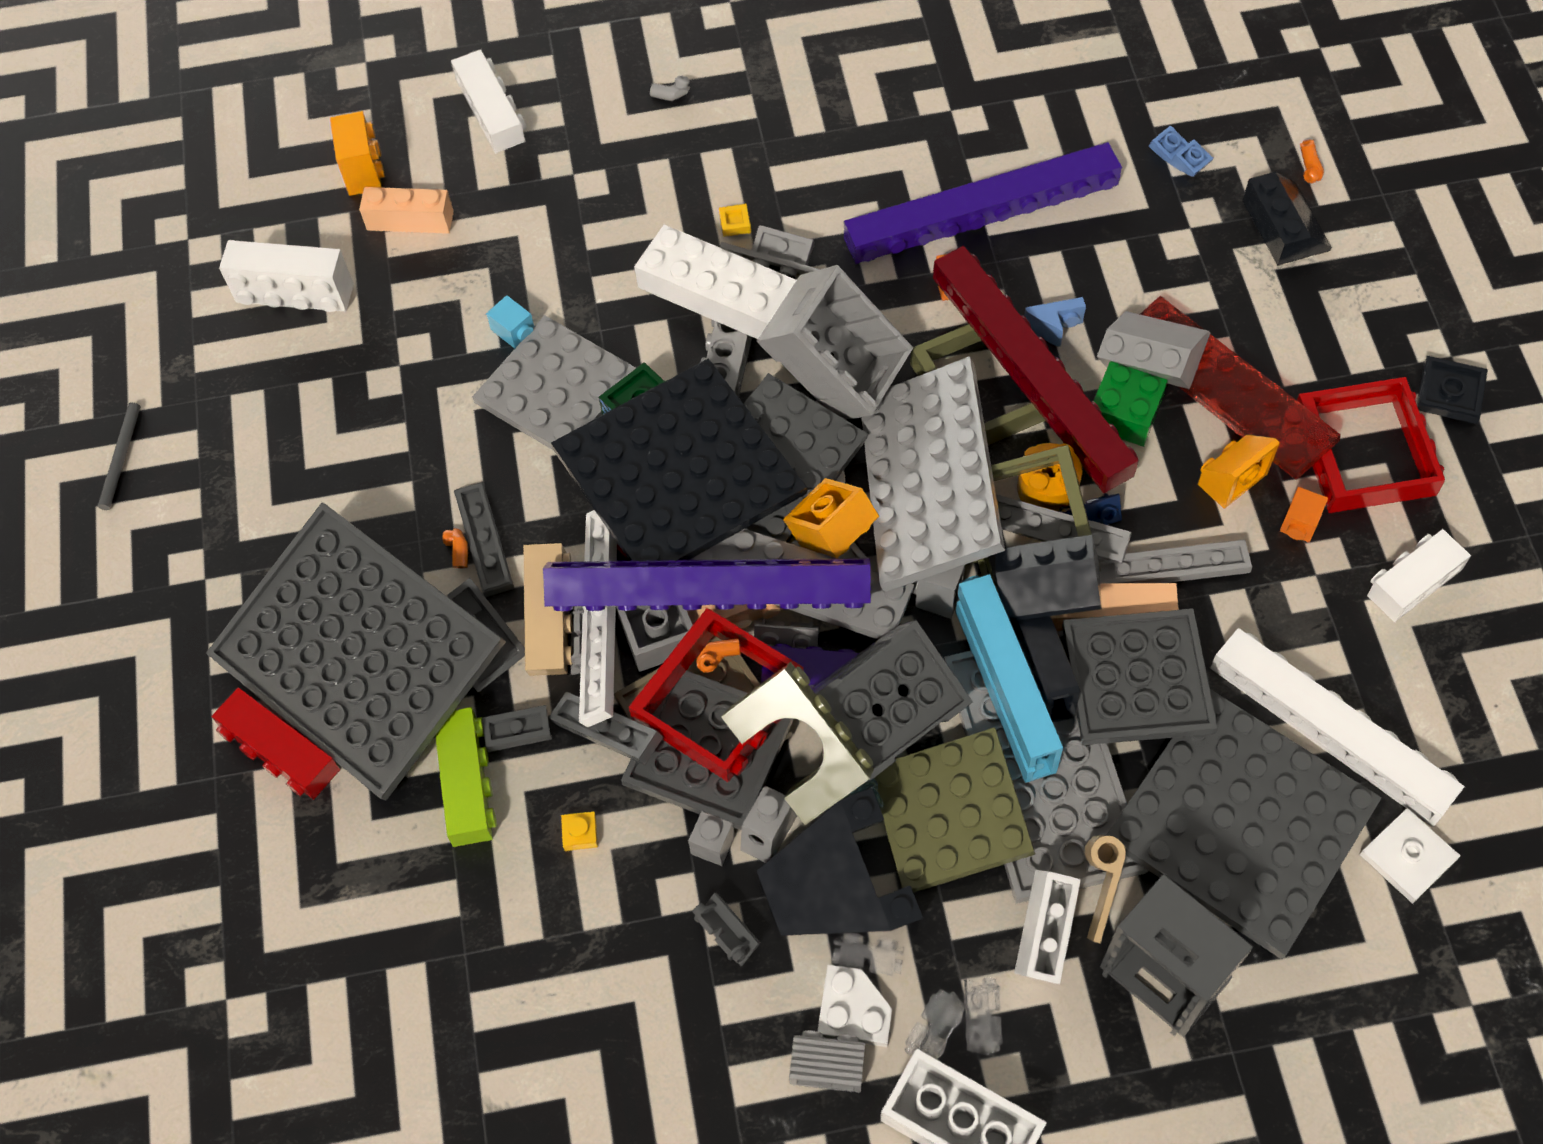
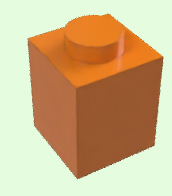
[1280,487,1328,543]

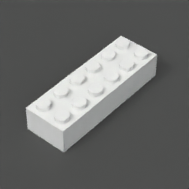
[634,224,797,339]

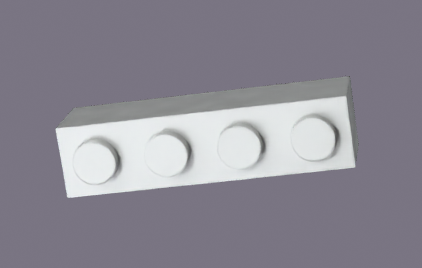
[451,49,526,153]

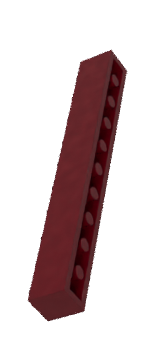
[933,245,1139,493]

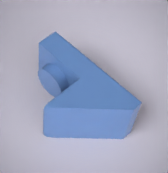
[1024,297,1086,347]

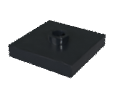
[1416,356,1488,424]

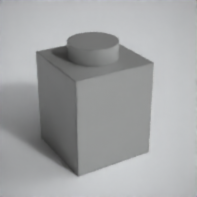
[688,811,735,866]

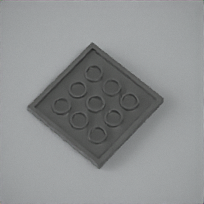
[1062,609,1218,745]
[621,671,794,830]

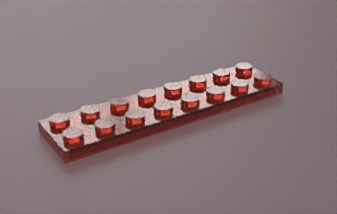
[1140,296,1341,480]

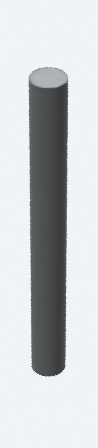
[98,402,141,510]

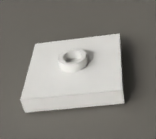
[1360,808,1460,904]

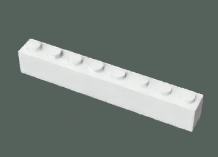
[1210,628,1465,827]

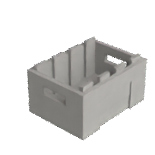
[757,265,913,420]

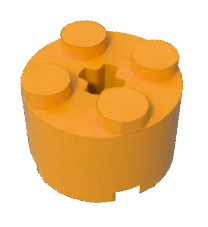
[1017,443,1082,511]

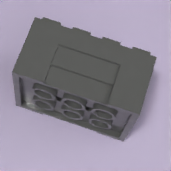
[812,620,973,781]
[1100,874,1253,1038]

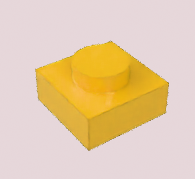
[719,204,751,237]
[561,811,598,851]

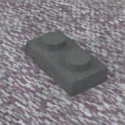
[482,705,552,752]

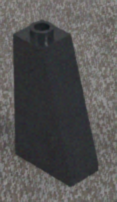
[1011,616,1080,723]

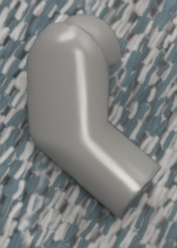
[650,76,690,101]

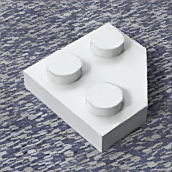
[818,965,892,1047]

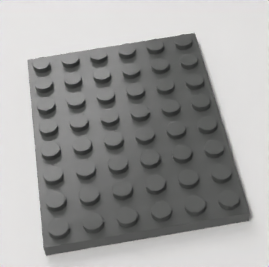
[206,502,506,801]

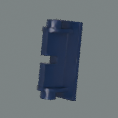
[1058,493,1122,525]

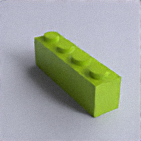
[435,707,497,847]

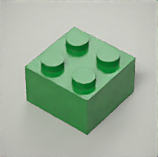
[1093,361,1168,447]

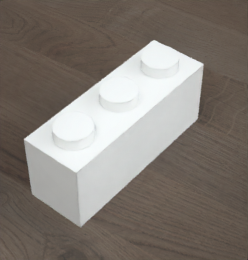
[1367,529,1471,622]
[1014,870,1081,984]

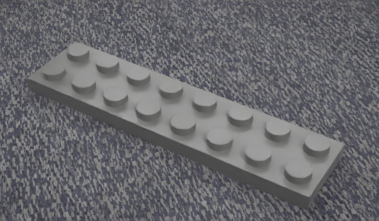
[690,529,914,639]

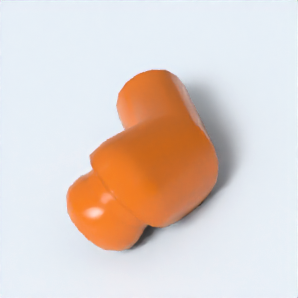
[1300,140,1324,184]
[443,528,468,568]
[696,639,740,673]

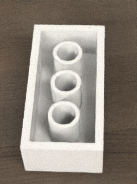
[219,240,354,312]
[881,1048,1047,1144]

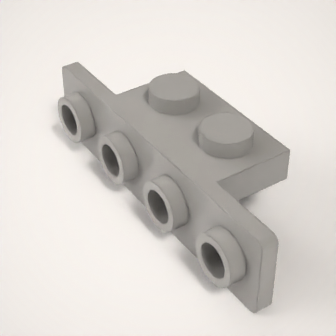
[720,225,820,277]

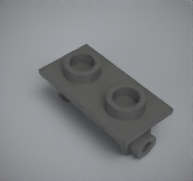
[692,893,760,966]

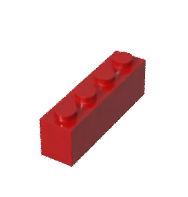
[211,687,340,800]

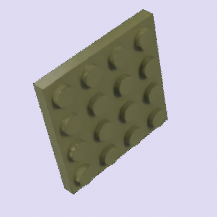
[872,727,1036,893]

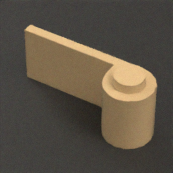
[1084,835,1126,943]

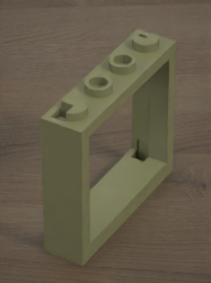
[910,324,1046,445]
[973,445,1101,595]

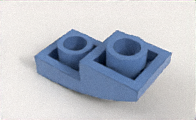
[1149,125,1214,177]

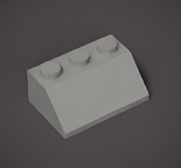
[1097,311,1210,389]

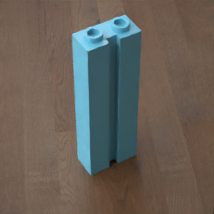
[956,574,1063,783]

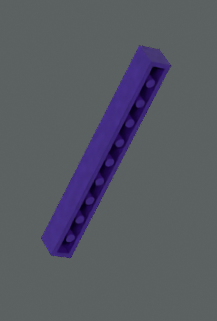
[844,142,1122,264]
[543,558,871,611]

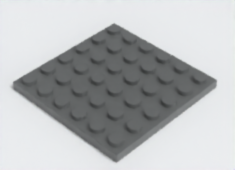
[1107,689,1382,959]

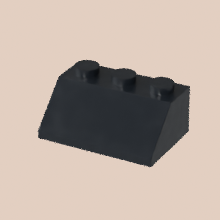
[1242,172,1332,266]
[995,535,1102,622]

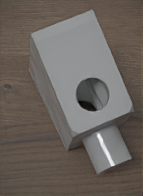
[740,786,797,863]

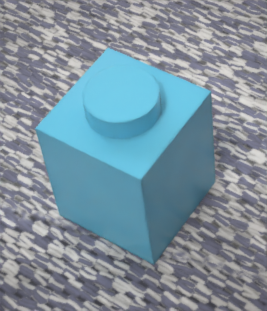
[486,295,534,349]

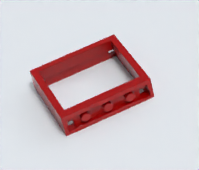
[1293,377,1445,513]
[629,608,804,783]

